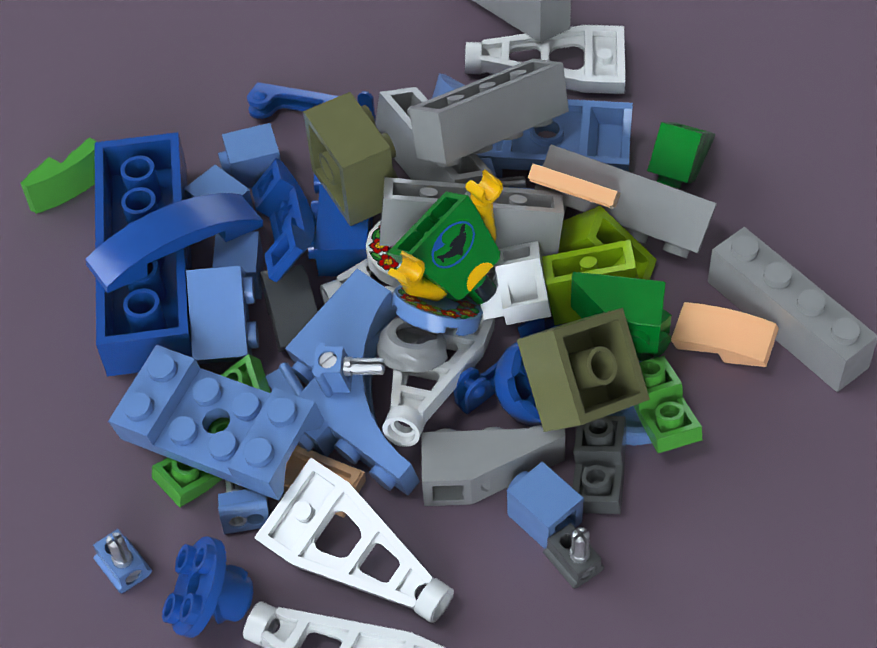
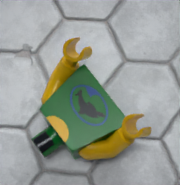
[388,169,503,304]

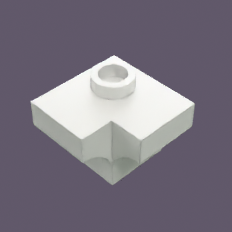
[480,241,551,325]

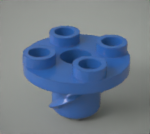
[162,536,254,638]

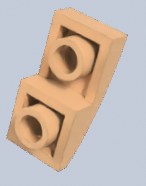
[671,302,779,367]

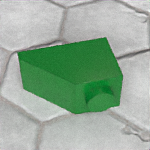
[647,122,715,188]
[570,272,666,354]

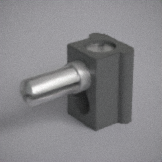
[543,523,604,589]

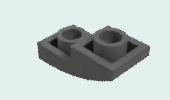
[260,265,317,352]
[572,416,626,514]

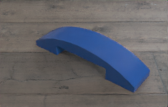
[252,158,315,283]
[85,193,263,293]

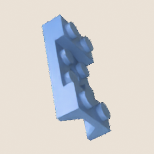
[477,99,633,178]
[108,345,324,501]

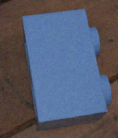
[186,265,259,364]

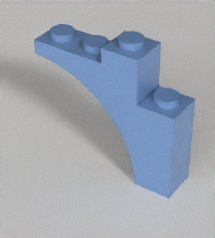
[285,268,420,496]

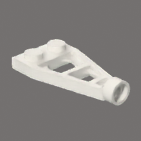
[465,25,625,94]
[383,315,495,447]
[255,458,454,623]
[243,601,445,648]

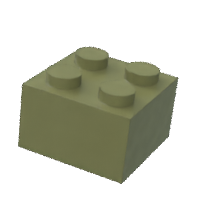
[303,92,398,226]
[517,308,650,432]

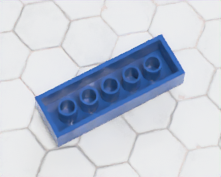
[95,132,192,377]

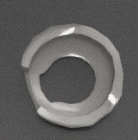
[377,317,448,374]

